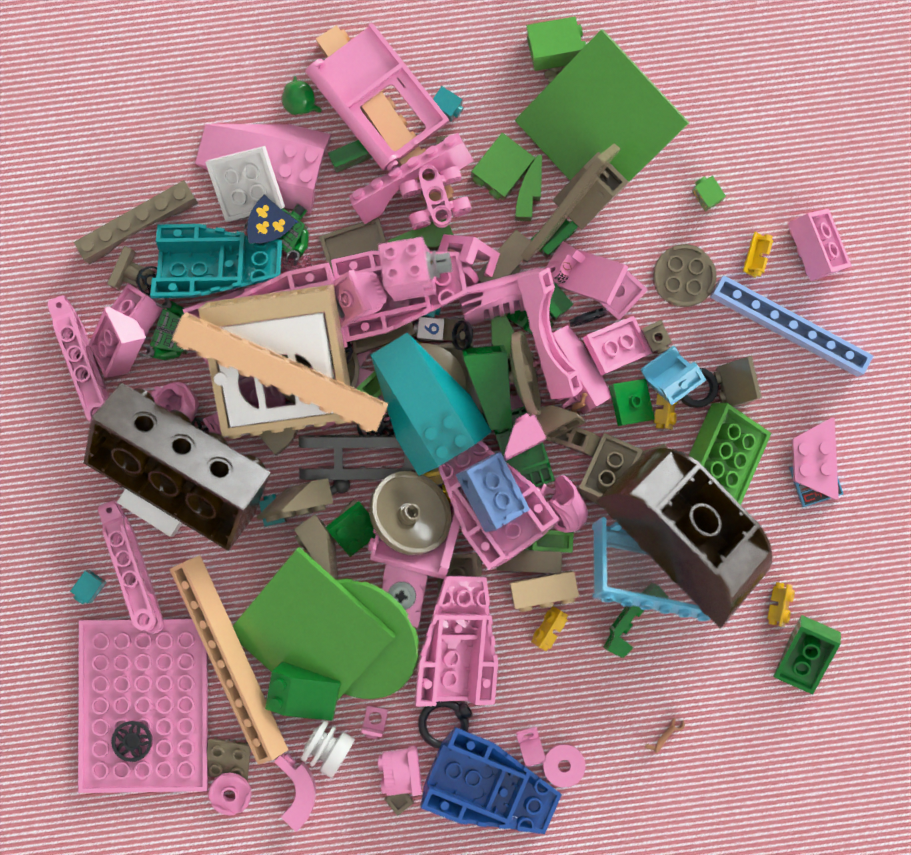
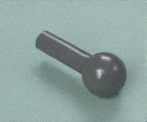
[330,480,350,495]

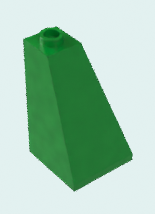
[462,345,512,432]

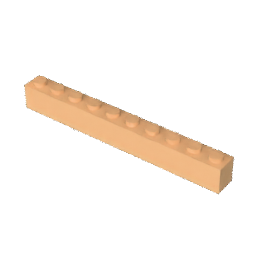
[316,25,454,204]
[172,313,388,432]
[170,555,288,765]

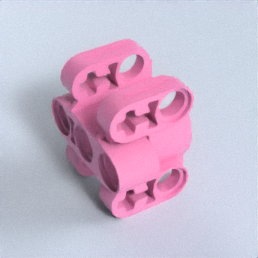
[399,165,471,230]

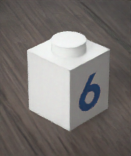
[414,317,444,343]

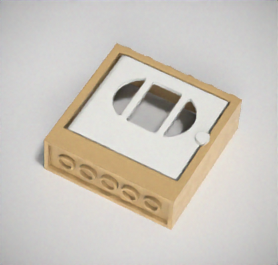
[198,284,351,439]

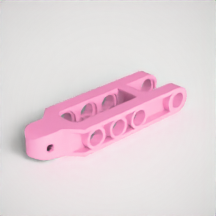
[48,295,109,422]
[98,500,164,634]

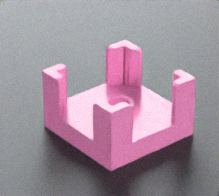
[438,234,500,277]

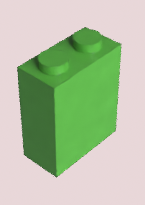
[526,16,586,71]
[471,133,535,201]

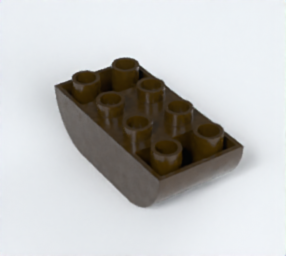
[597,448,772,628]

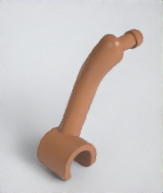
[569,392,587,415]
[645,718,685,753]

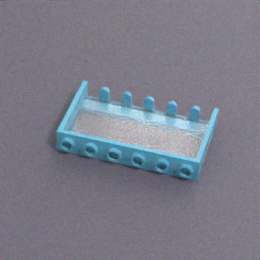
[592,517,710,621]

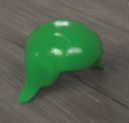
[281,76,322,115]

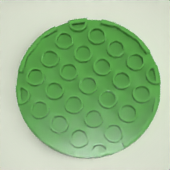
[337,579,419,699]

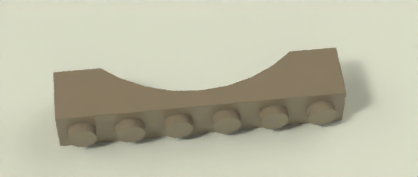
[74,180,198,264]

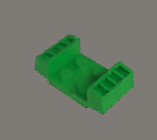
[493,406,555,487]
[603,583,668,658]

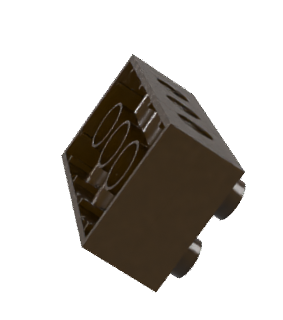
[83,382,271,551]

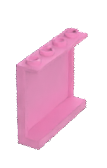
[368,503,460,579]

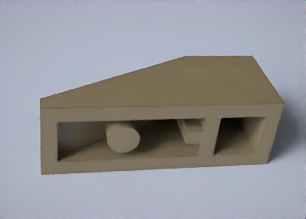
[545,427,601,457]

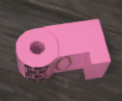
[546,241,586,284]

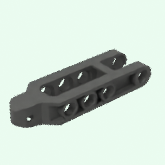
[299,435,414,480]

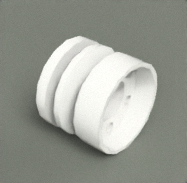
[301,720,355,779]

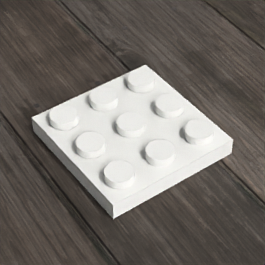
[205,146,285,222]

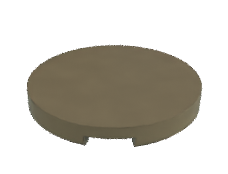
[653,244,716,307]

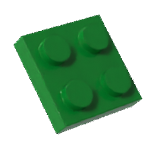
[325,501,376,557]

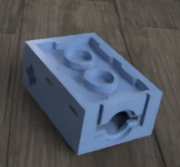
[456,452,530,532]

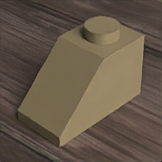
[535,405,586,442]

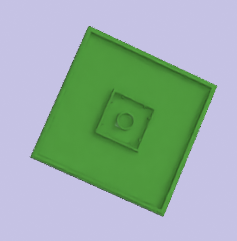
[515,29,690,183]
[233,547,396,701]

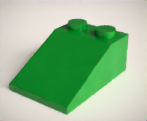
[773,615,841,695]
[265,661,341,721]

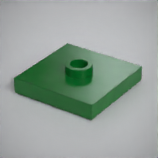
[609,379,655,426]

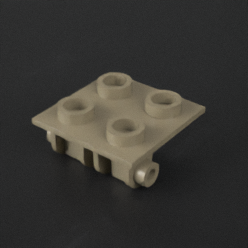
[207,737,252,781]

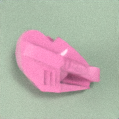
[151,382,199,423]

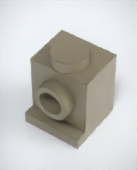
[641,319,672,354]

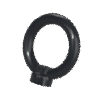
[418,701,473,749]

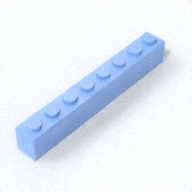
[710,275,874,377]

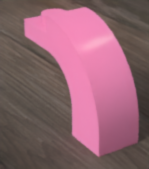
[274,754,316,832]

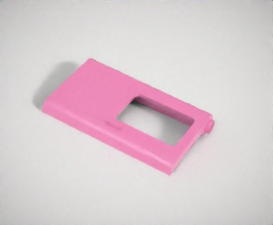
[305,23,449,171]

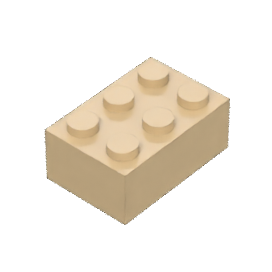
[509,570,579,612]

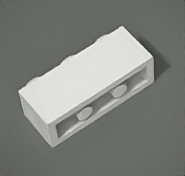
[117,489,182,537]

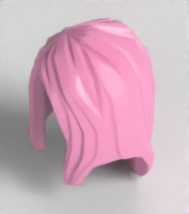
[547,475,588,533]

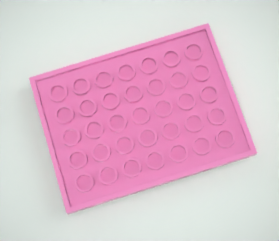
[78,619,208,793]

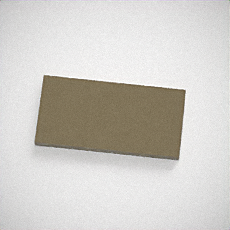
[521,144,621,261]
[319,217,416,355]

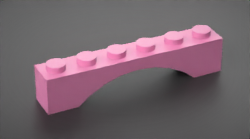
[349,133,474,224]
[517,267,583,399]

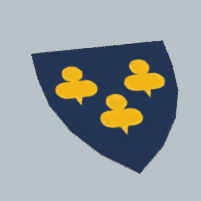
[247,195,296,243]

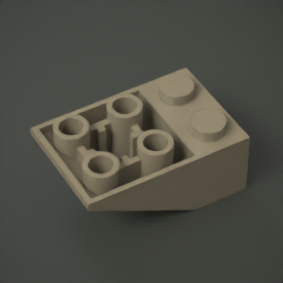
[552,152,628,230]
[257,478,333,522]
[294,514,339,580]

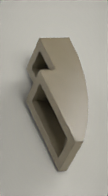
[496,550,562,573]

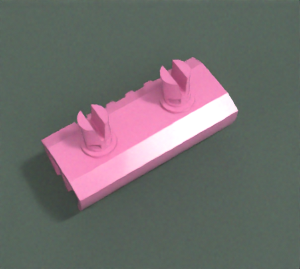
[459,267,540,325]
[533,325,612,415]

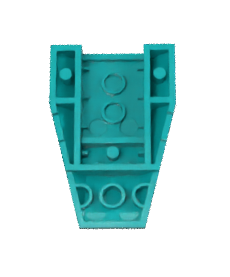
[150,224,282,298]
[371,332,492,476]

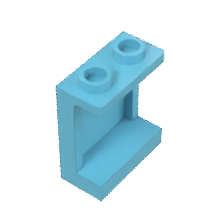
[641,346,706,405]

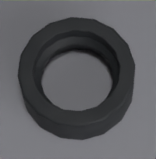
[680,368,719,408]

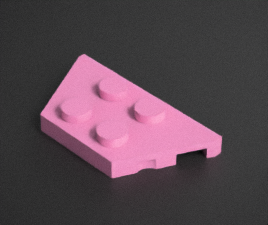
[791,418,839,500]

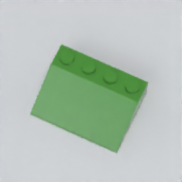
[689,403,772,505]

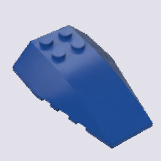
[420,727,562,834]

